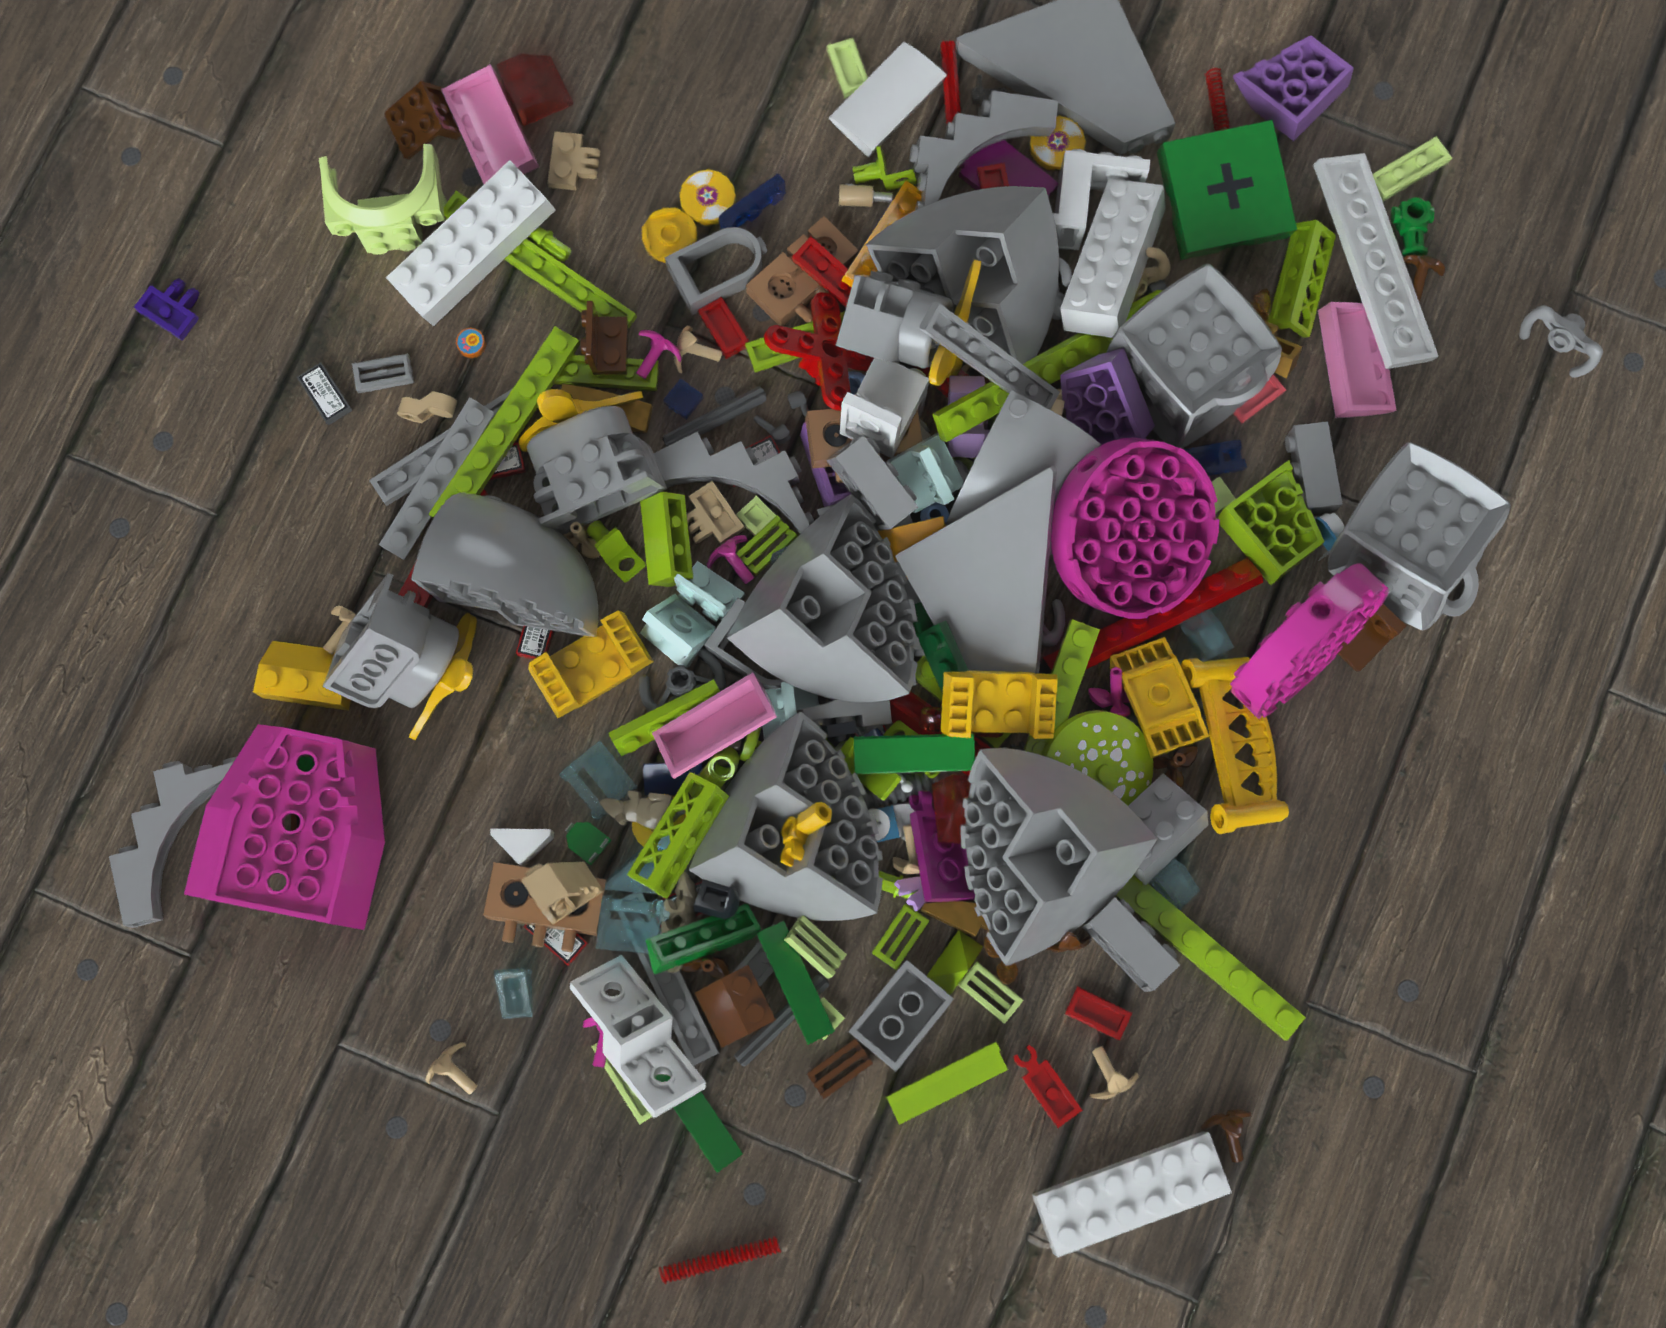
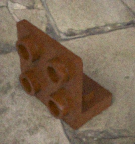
[384,81,462,159]
[581,301,628,375]
[1338,604,1407,672]

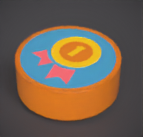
[456,328,486,358]

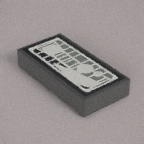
[297,363,353,425]

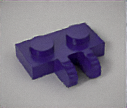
[134,278,200,341]

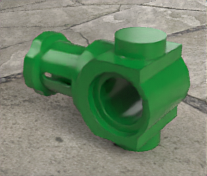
[1391,197,1435,257]

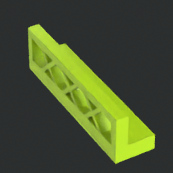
[1268,220,1336,338]
[627,772,729,899]
[886,1042,1008,1125]

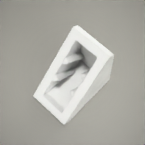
[490,829,554,867]

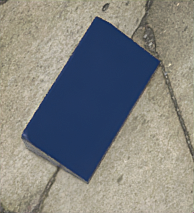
[643,763,704,796]

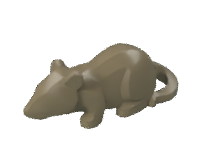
[599,791,692,830]
[661,872,698,973]

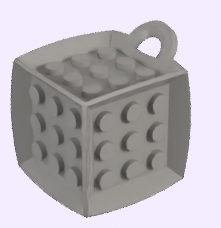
[1107,264,1282,448]
[1328,442,1511,631]

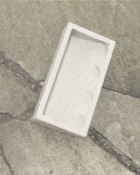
[829,42,947,158]

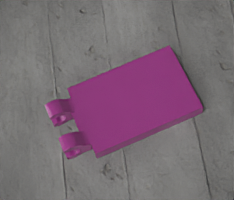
[959,140,1059,198]
[909,791,975,902]

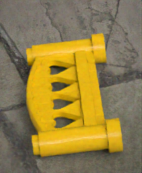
[1180,657,1289,834]

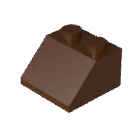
[695,965,776,1048]

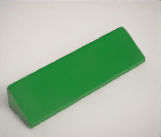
[854,733,976,774]
[646,903,761,974]
[756,921,835,1045]
[654,1074,743,1173]

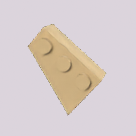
[521,862,604,925]

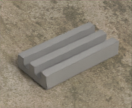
[352,353,414,393]

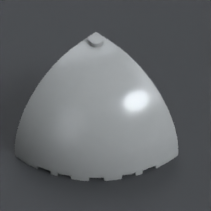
[866,186,1059,364]
[946,390,1101,556]
[411,492,599,637]
[727,494,919,702]
[689,712,883,921]
[961,748,1157,965]

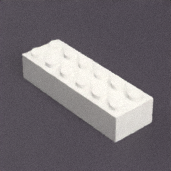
[386,160,555,326]
[1060,179,1166,338]
[1032,1131,1232,1257]

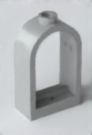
[665,227,767,315]
[704,598,784,690]

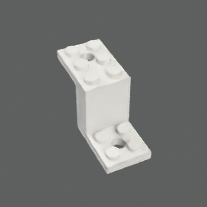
[1053,149,1150,250]
[840,358,929,458]

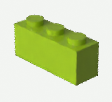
[640,492,693,587]

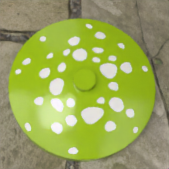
[1042,710,1153,806]

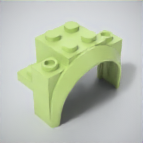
[319,144,447,254]

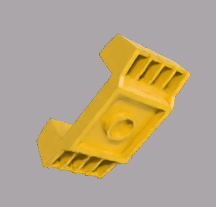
[528,610,654,718]
[1110,637,1209,758]
[941,671,1058,739]

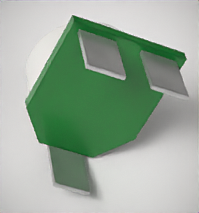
[565,822,612,865]

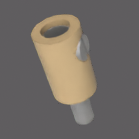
[839,184,893,207]

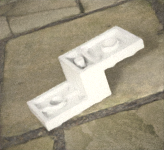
[570,955,706,1118]

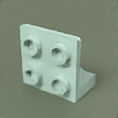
[674,561,745,622]

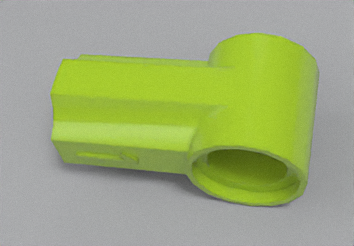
[689,746,739,799]

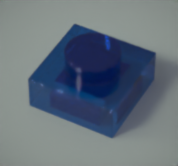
[663,378,704,420]

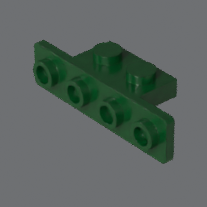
[913,602,969,694]

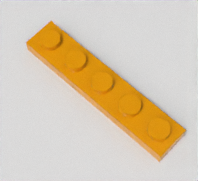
[841,181,922,287]

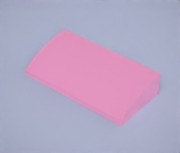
[441,65,539,184]
[1318,302,1396,418]
[652,672,777,779]

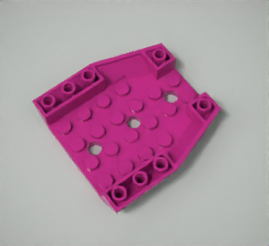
[184,724,385,930]

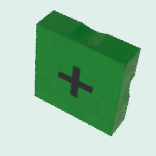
[1156,120,1297,260]

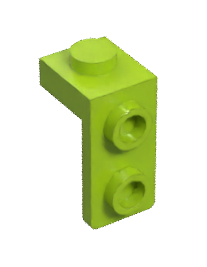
[840,736,902,801]

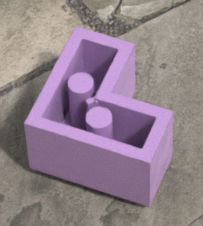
[947,376,989,458]

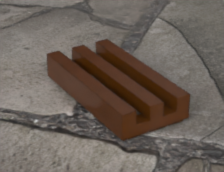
[806,1038,873,1099]

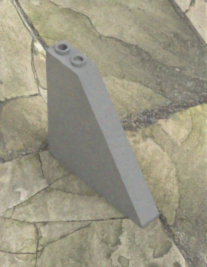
[956,0,1176,155]
[895,465,1057,673]

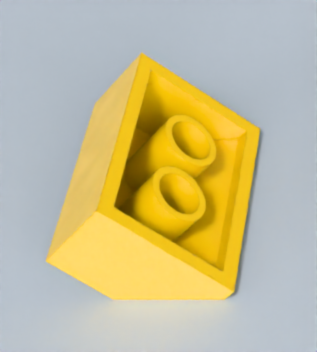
[253,641,351,711]

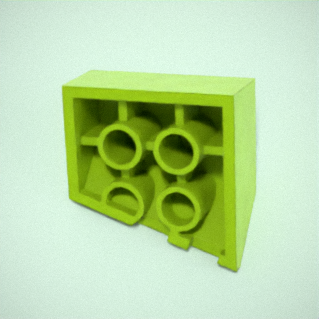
[1217,460,1324,585]

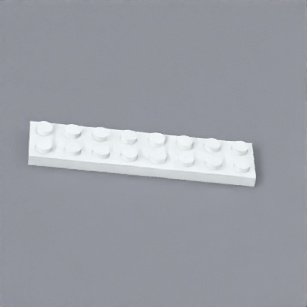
[1313,153,1439,369]

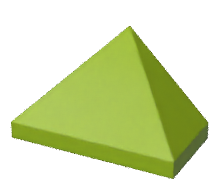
[927,930,983,995]

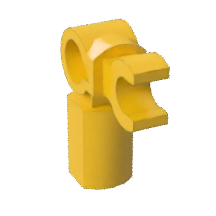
[780,802,832,867]

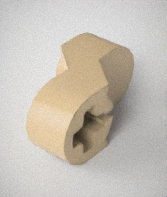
[397,391,457,424]

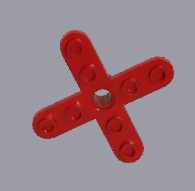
[764,292,874,411]

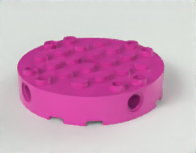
[1051,438,1219,619]
[1230,563,1389,719]

